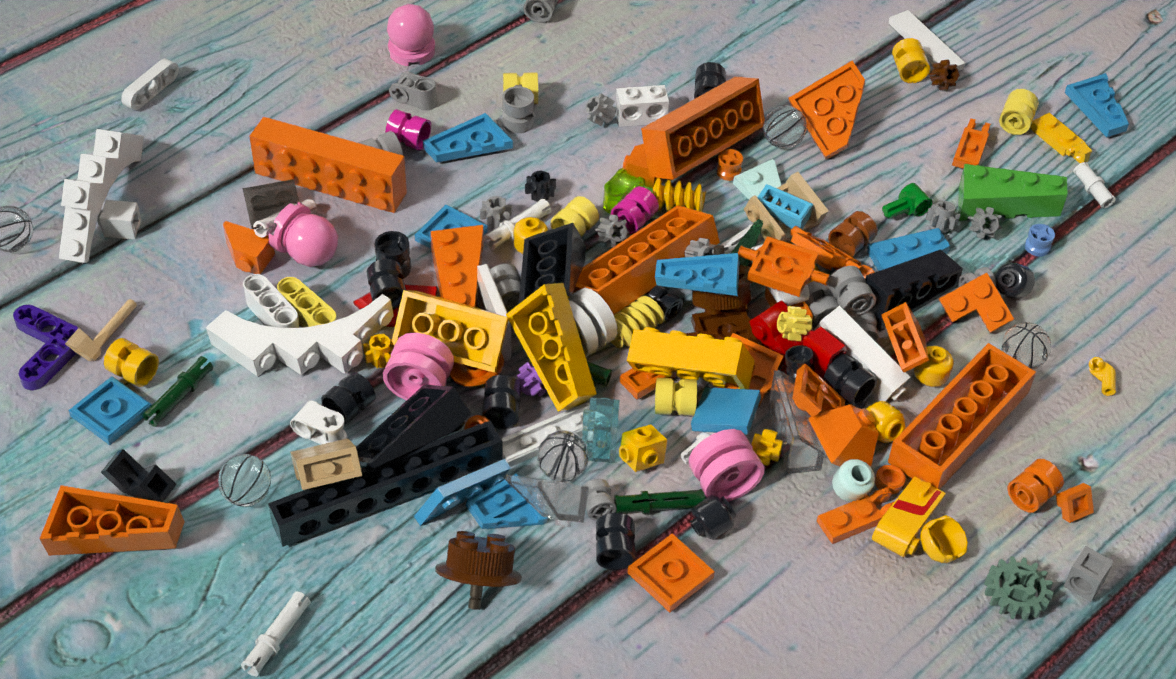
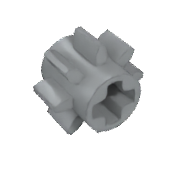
[586,93,616,126]
[480,196,512,228]
[926,201,960,233]
[968,207,1002,239]
[595,215,630,248]
[685,238,716,257]

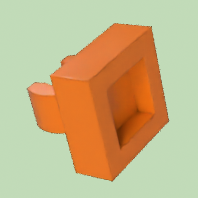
[1056,483,1094,523]

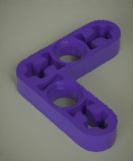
[13,304,78,391]

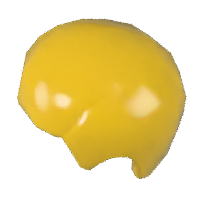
[920,515,968,563]

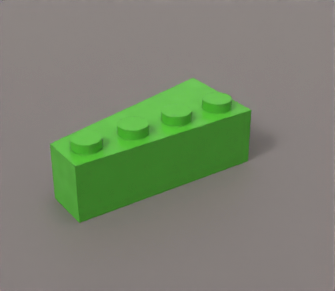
[958,164,1068,221]

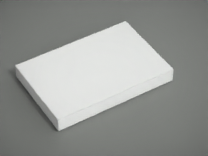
[477,264,511,361]

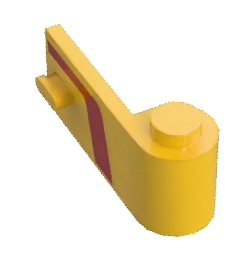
[872,476,946,558]

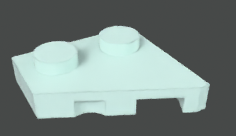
[733,159,781,199]

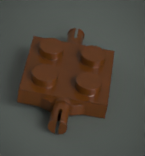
[686,309,758,344]

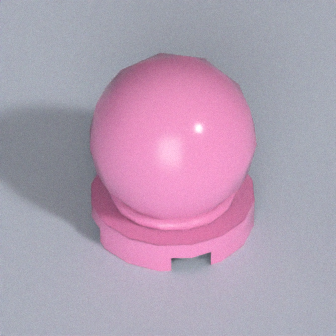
[387,4,435,66]
[269,202,338,267]

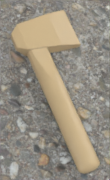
[65,299,137,361]

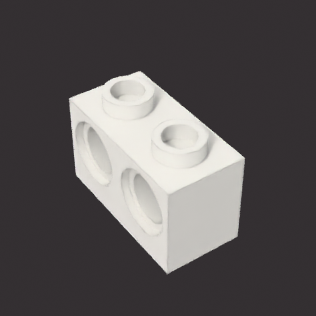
[615,85,669,127]

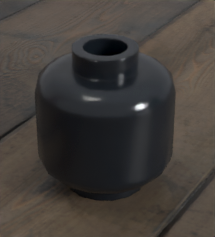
[995,263,1035,298]
[690,495,736,540]

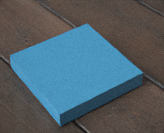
[415,205,488,249]
[68,376,152,445]
[691,387,761,434]

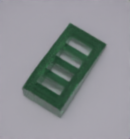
[730,219,763,266]

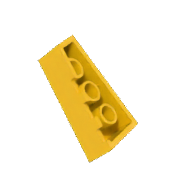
[506,283,597,412]
[627,327,755,389]

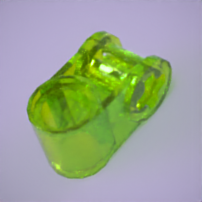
[603,168,645,214]

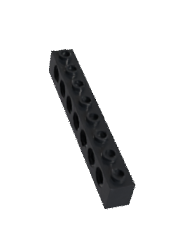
[268,421,503,547]

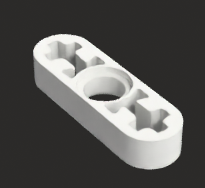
[121,58,179,110]

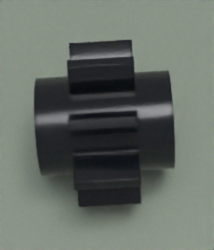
[525,171,556,202]

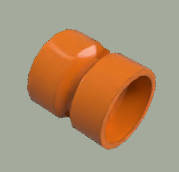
[1007,459,1064,513]

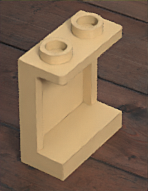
[743,172,829,242]
[290,438,362,490]

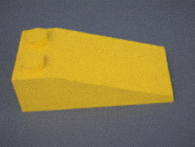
[391,290,509,373]

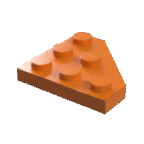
[788,60,865,160]

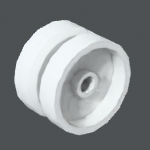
[568,288,617,357]

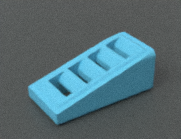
[757,184,813,229]

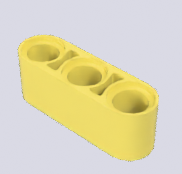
[277,277,337,328]

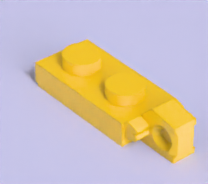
[1030,113,1092,163]

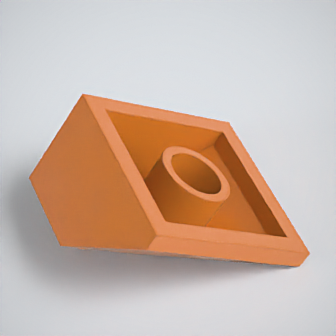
[808,404,879,467]

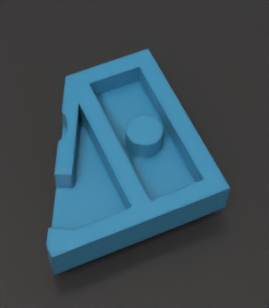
[466,473,548,529]

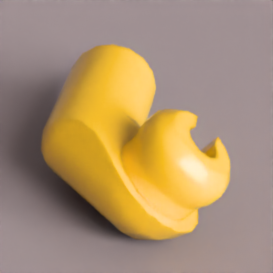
[1088,357,1116,396]

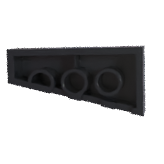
[865,249,963,331]

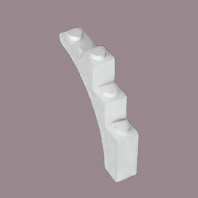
[59,129,144,263]
[206,294,394,377]

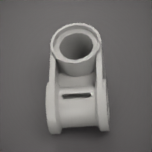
[389,71,437,110]

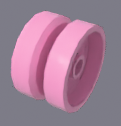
[383,333,454,401]
[689,429,764,502]

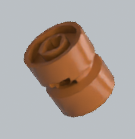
[828,211,878,257]

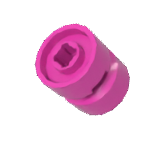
[385,109,431,150]
[611,186,659,234]

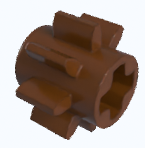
[929,60,960,90]

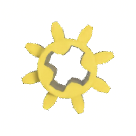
[777,306,812,342]

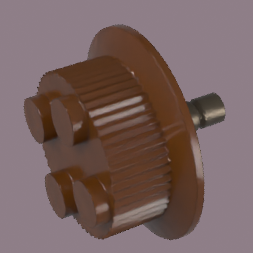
[692,245,753,315]
[435,531,522,610]

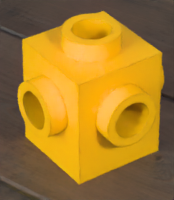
[619,424,667,472]

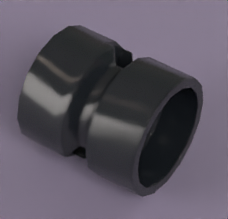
[694,62,726,99]
[374,231,411,279]
[366,259,406,310]
[823,354,878,406]
[321,372,376,425]
[482,375,521,429]
[596,513,636,570]

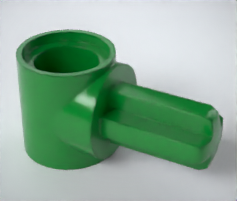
[882,183,933,218]

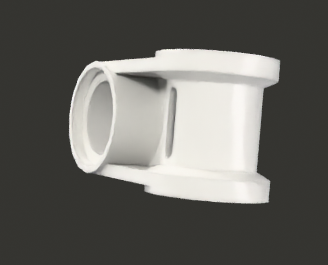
[290,400,347,445]

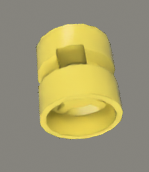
[503,72,538,104]
[999,89,1039,135]
[550,196,599,237]
[655,378,697,416]

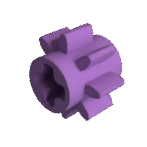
[517,361,547,397]

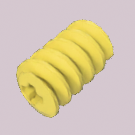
[611,296,665,348]

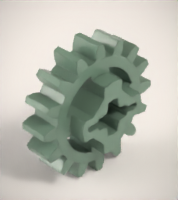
[984,556,1054,621]

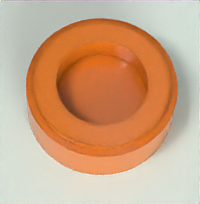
[875,465,906,494]

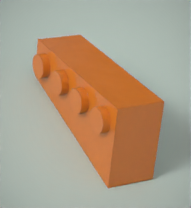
[430,225,484,308]
[40,485,185,556]

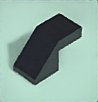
[101,449,177,502]

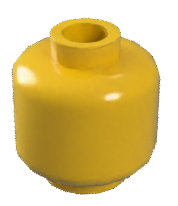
[514,217,548,254]
[914,346,954,387]
[866,401,905,443]

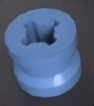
[1025,224,1055,257]

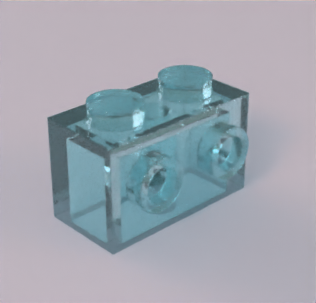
[582,398,620,463]

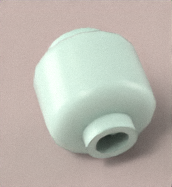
[832,459,875,502]

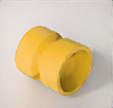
[892,38,930,83]
[103,338,159,387]

